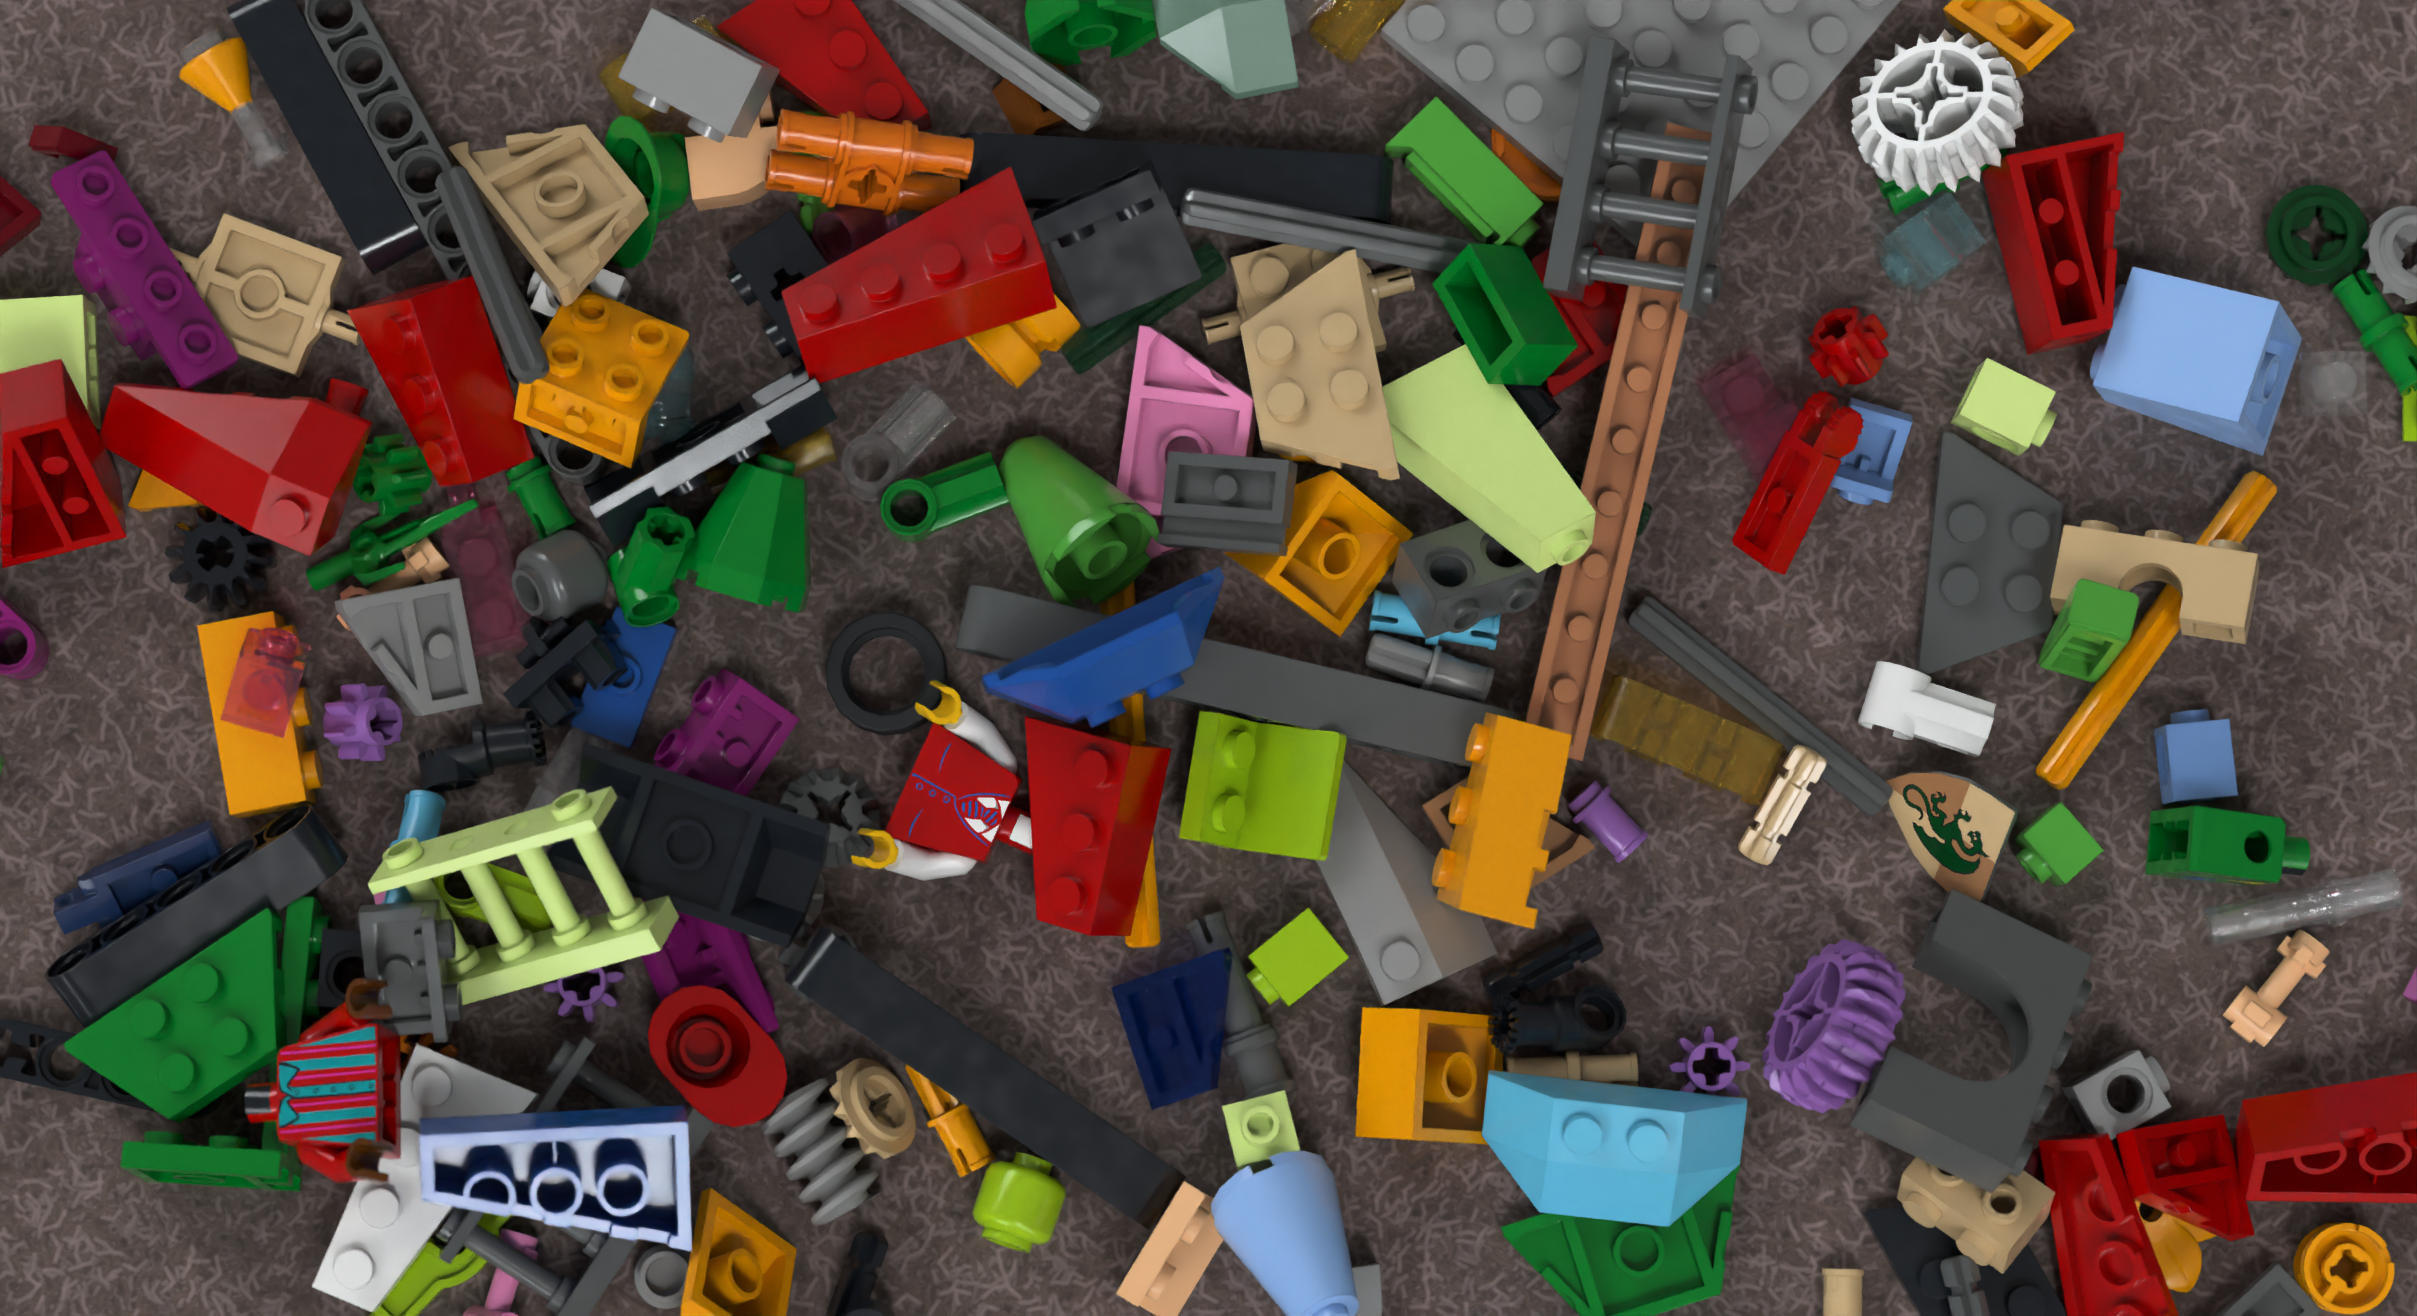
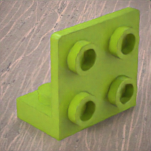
[1179,711,1347,861]

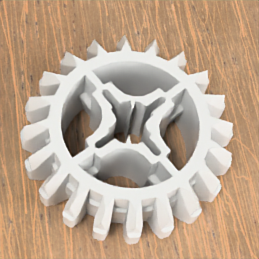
[1851,29,2024,196]

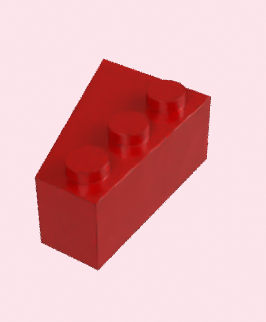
[716,0,932,132]
[1981,132,2124,355]
[347,275,535,487]
[0,359,127,568]
[1025,716,1172,936]

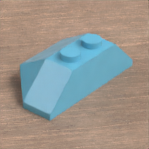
[1482,1070,1747,1227]

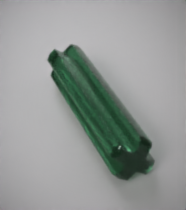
[1061,243,1227,375]

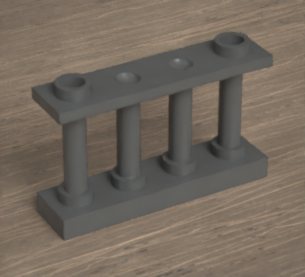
[1543,36,1758,320]
[436,1034,715,1316]

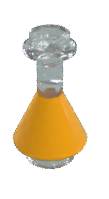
[179,28,291,171]

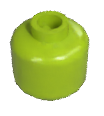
[973,1152,1066,1253]

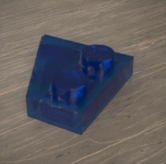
[1111,947,1233,1110]

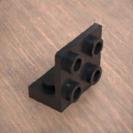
[1032,160,1202,327]

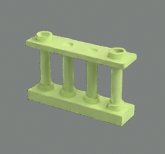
[367,786,679,1005]

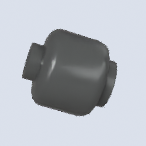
[511,530,609,623]

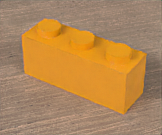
[197,611,324,819]

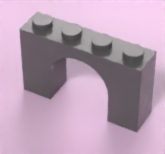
[1849,889,2092,1193]

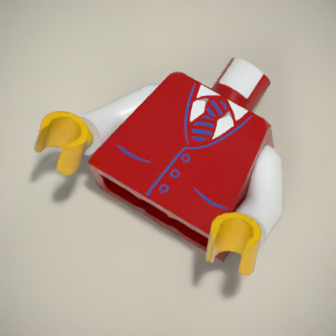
[851,680,1033,881]

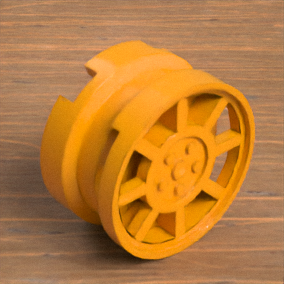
[2293,1222,2395,1315]

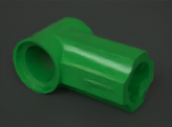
[880,451,1010,543]
[607,506,695,627]

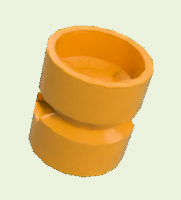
[964,294,1081,389]

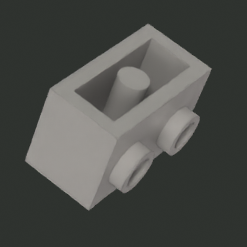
[618,8,780,143]

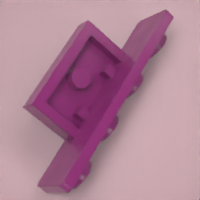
[50,151,238,389]
[633,896,779,1034]

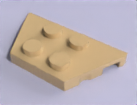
[448,124,649,307]
[1240,249,1400,480]

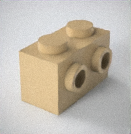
[1897,1157,2055,1274]

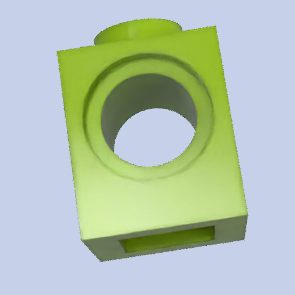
[1246,907,1349,1008]

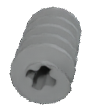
[760,1078,883,1226]

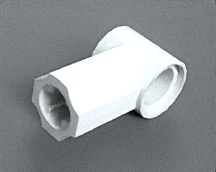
[1858,661,1996,757]

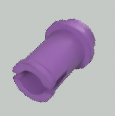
[1567,780,1648,863]

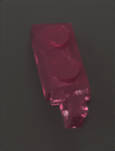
[440,482,530,660]

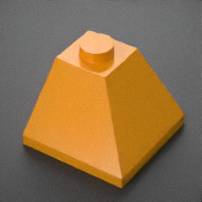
[1223,470,1414,637]
[681,1188,797,1316]

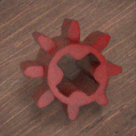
[1808,306,1889,387]

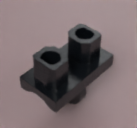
[503,616,628,728]

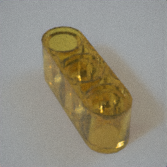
[1589,675,1784,806]

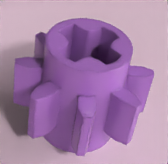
[323,683,403,761]
[543,966,627,1023]
[1667,1026,1750,1097]

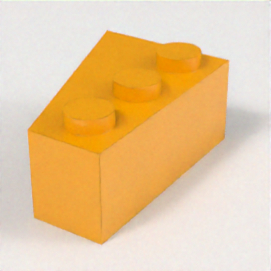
[1432,712,1572,929]

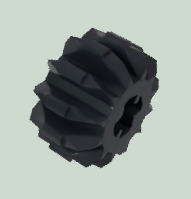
[165,506,277,612]

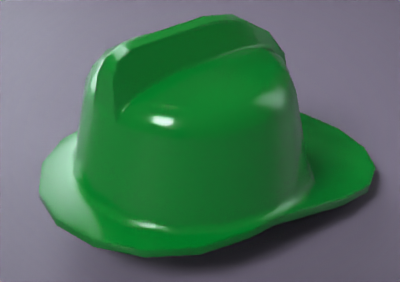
[605,116,690,268]

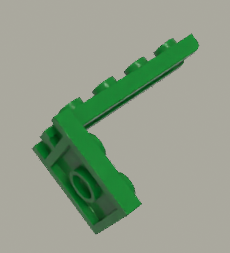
[121,896,333,1192]

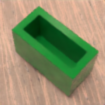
[1432,243,1578,386]

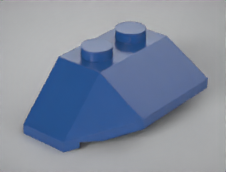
[981,566,1225,728]

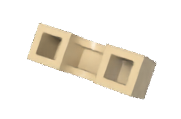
[2050,520,2260,644]

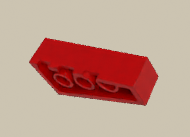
[781,166,1057,384]

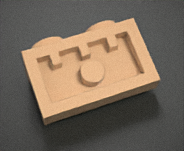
[1116,1181,1223,1316]

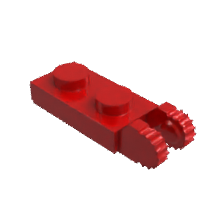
[1732,390,1864,575]

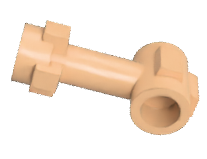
[337,536,450,631]
[2222,929,2330,1047]

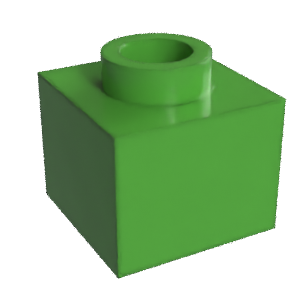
[2013,802,2104,887]

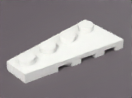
[312,1044,540,1312]

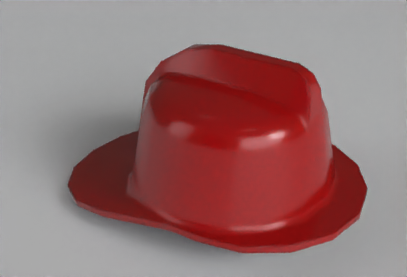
[647,985,787,1127]

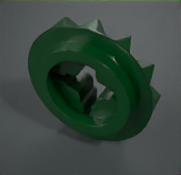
[2264,185,2368,287]

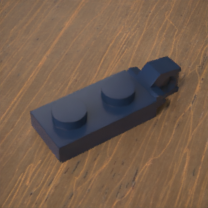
[53,819,226,935]

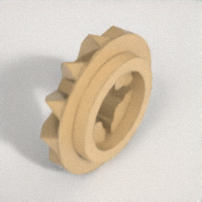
[830,1058,916,1160]

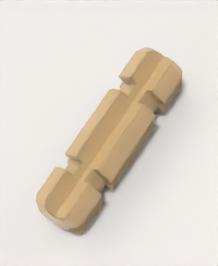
[1738,744,1827,865]

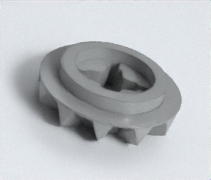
[2361,206,2417,305]

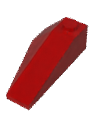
[99,383,373,556]

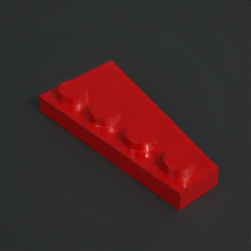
[2039,1133,2179,1316]

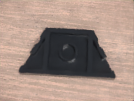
[1861,1207,2067,1316]

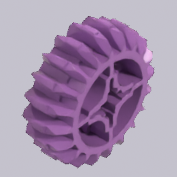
[1762,939,1906,1114]

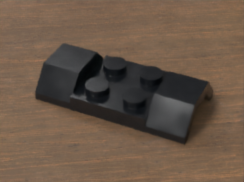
[584,364,838,546]
[547,743,831,949]

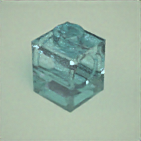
[1879,191,1987,296]

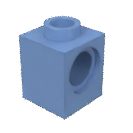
[2154,709,2238,805]

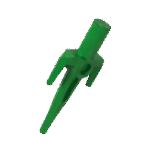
[306,499,479,591]

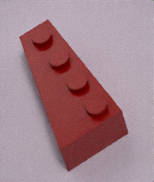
[2234,1072,2417,1203]

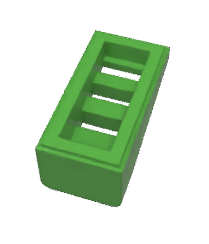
[2037,579,2139,683]

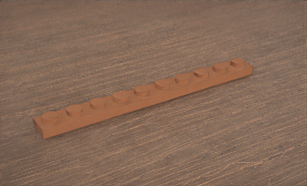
[1525,123,1712,761]

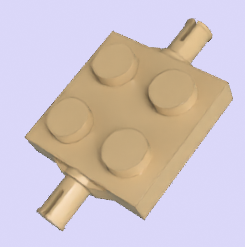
[168,213,362,379]
[1201,243,1415,353]

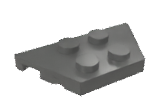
[1916,432,2064,675]

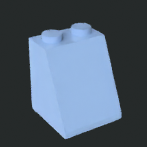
[2090,267,2302,456]

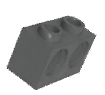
[1392,519,1547,639]

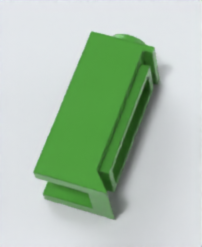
[1383,96,1544,248]

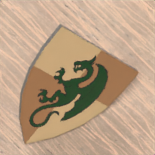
[1885,771,2019,903]

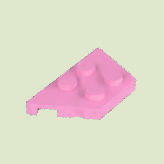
[1117,325,1257,560]

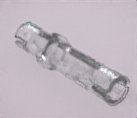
[2203,868,2403,948]

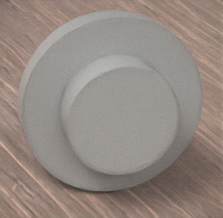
[634,1244,690,1309]

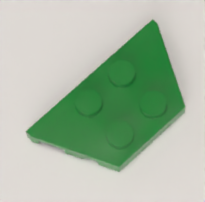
[63,908,286,1123]
[1500,1161,1741,1316]

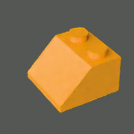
[1355,1007,1504,1145]

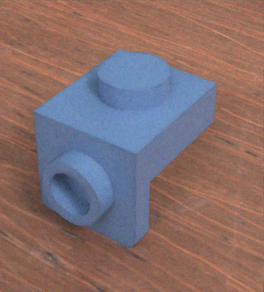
[1830,397,1913,505]

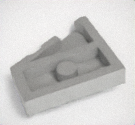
[334,578,483,716]

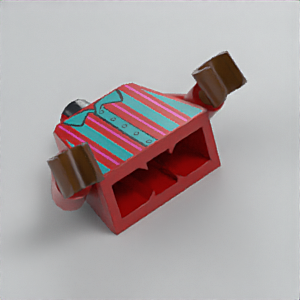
[244,978,401,1184]

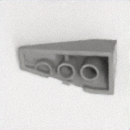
[1314,760,1498,1007]

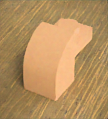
[685,90,789,211]

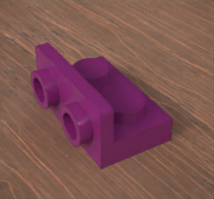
[654,668,800,797]

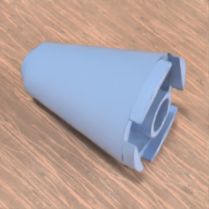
[1211,1151,1359,1316]

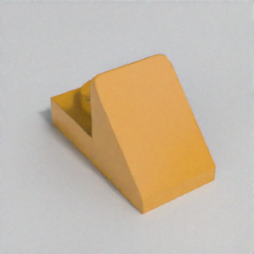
[1943,0,2075,78]

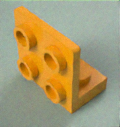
[513,288,689,468]

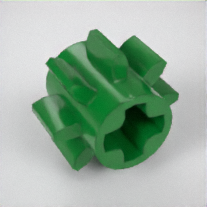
[353,433,432,516]

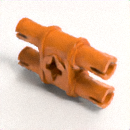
[764,109,974,217]

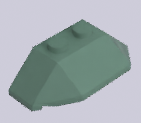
[1152,0,1299,100]

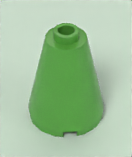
[998,436,1160,608]

